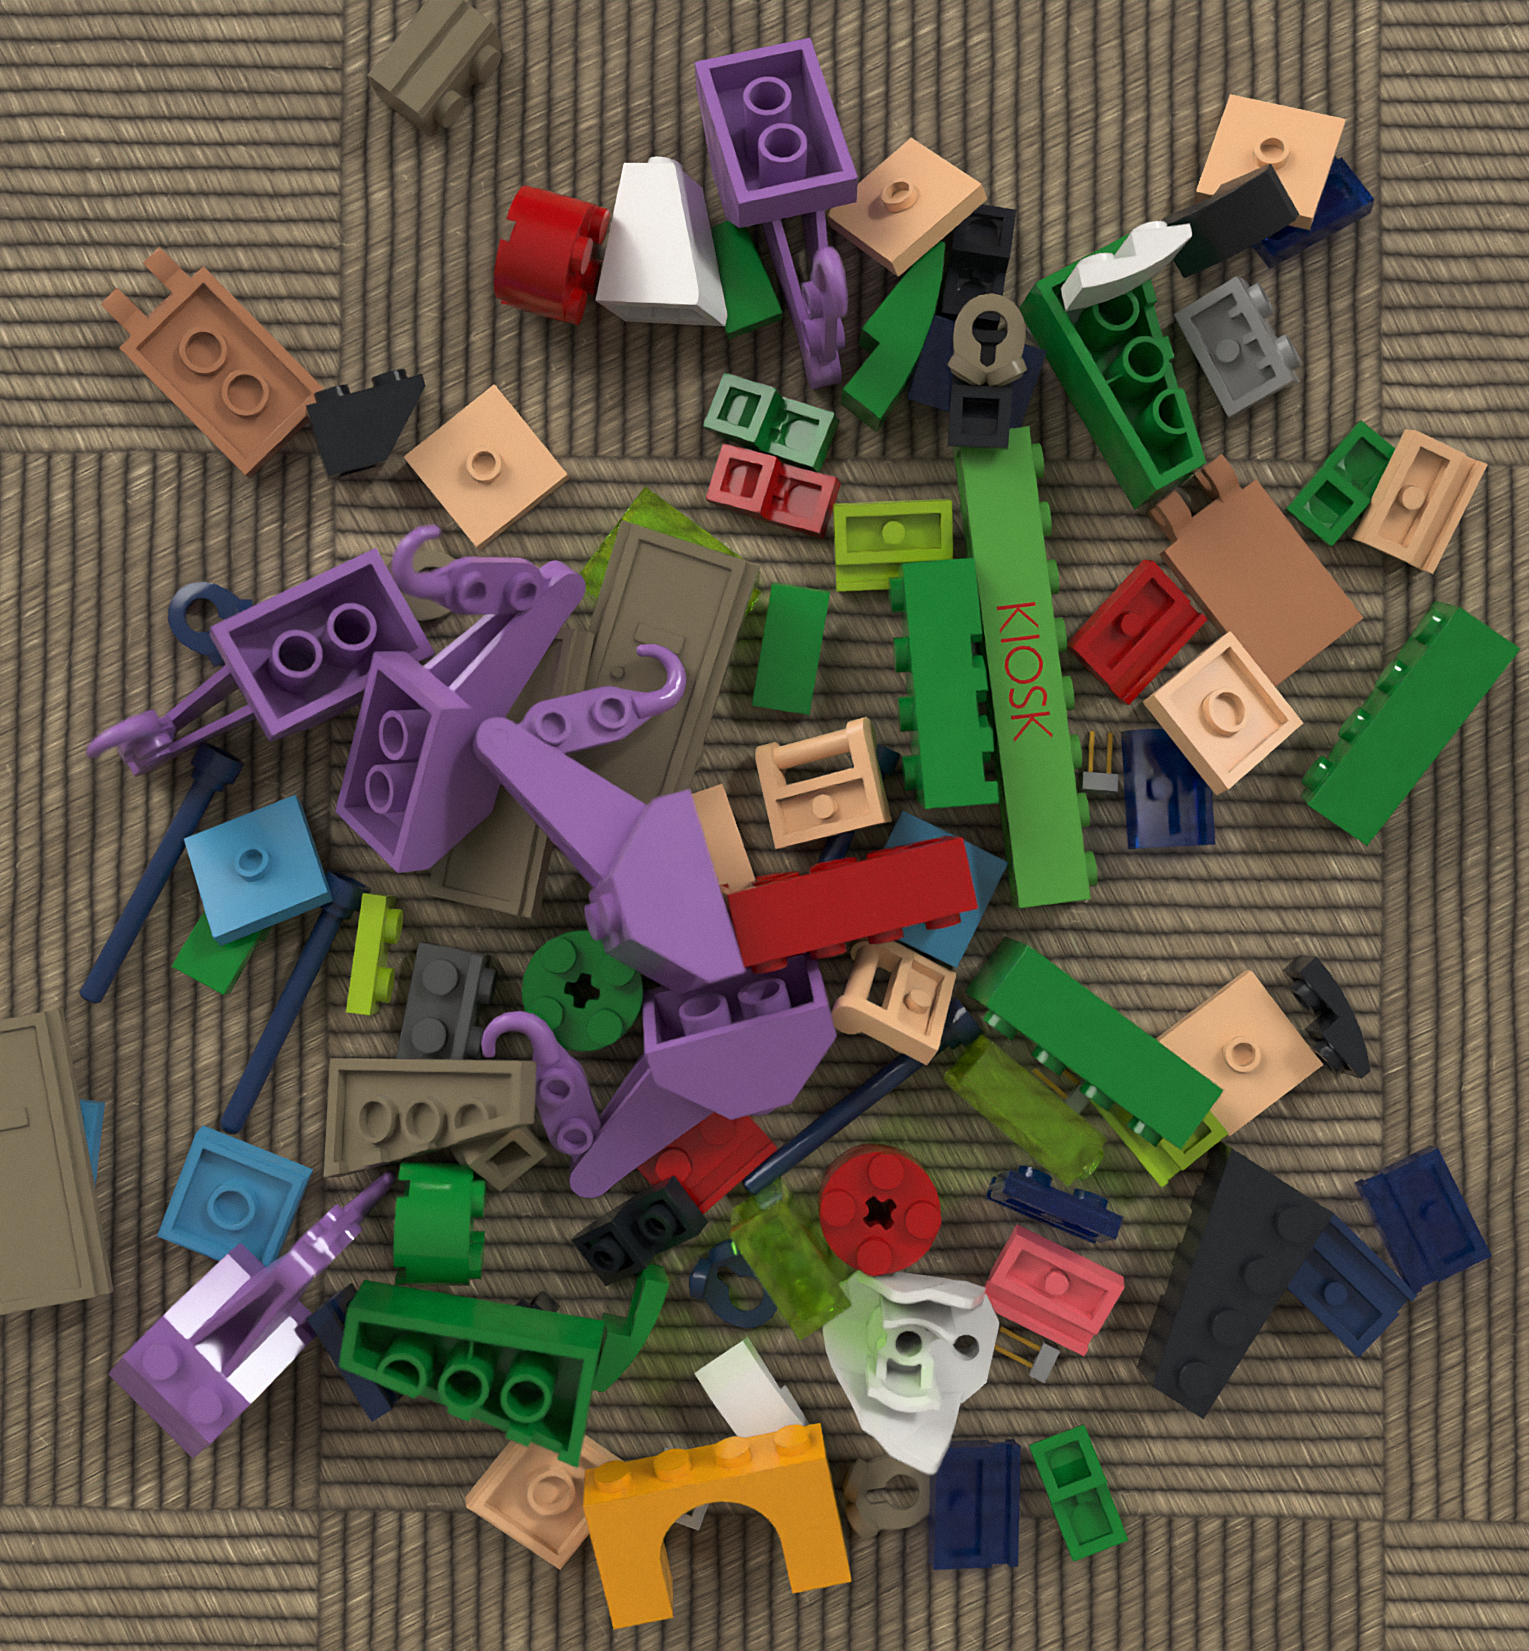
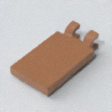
[100,247,324,478]
[1146,454,1363,687]

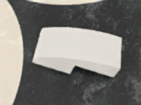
[1061,221,1192,311]
[694,1337,810,1438]

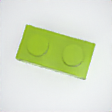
[346,893,403,1016]

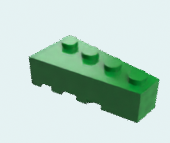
[1019,233,1206,510]
[888,558,999,809]
[1300,601,1521,846]
[964,936,1224,1150]
[339,1280,605,1468]

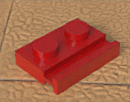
[1067,560,1208,705]
[637,1112,777,1214]

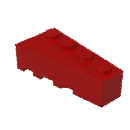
[719,835,978,974]

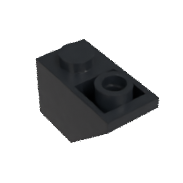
[305,369,426,481]

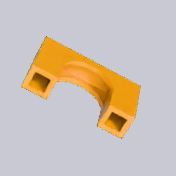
[583,1423,852,1630]

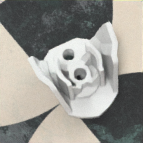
[822,1270,999,1474]

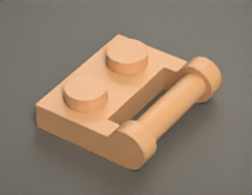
[755,717,892,849]
[831,937,957,1065]

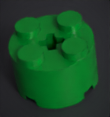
[522,929,647,1052]
[393,1162,487,1286]

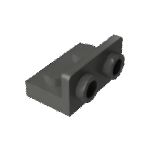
[396,942,497,1060]

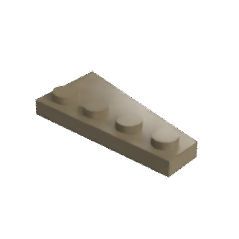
[324,1058,537,1178]

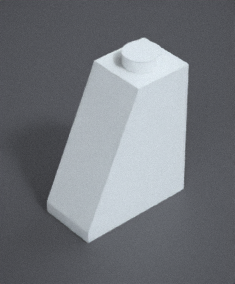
[595,157,727,326]

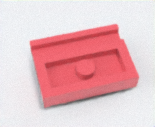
[982,1224,1125,1356]

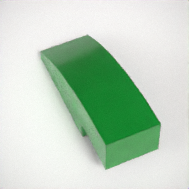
[841,240,945,433]

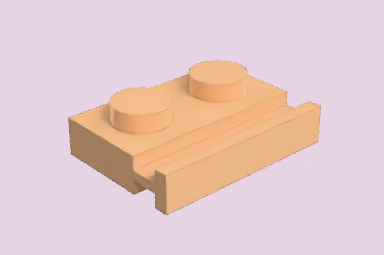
[1352,429,1488,574]

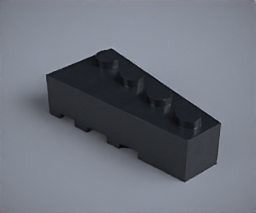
[1137,1141,1334,1420]

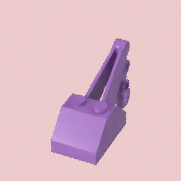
[695,38,858,389]
[335,525,586,873]
[86,548,435,777]
[472,644,745,995]
[481,951,837,1198]
[108,1170,397,1458]

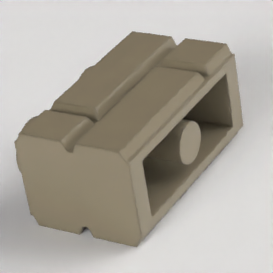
[367,0,502,137]

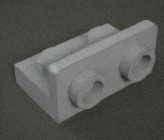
[1174,276,1302,418]

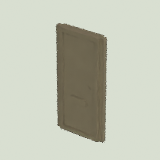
[570,520,760,805]
[427,628,595,919]
[0,1008,114,1315]

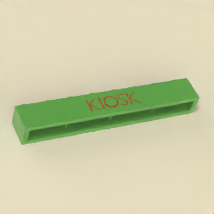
[953,426,1098,908]

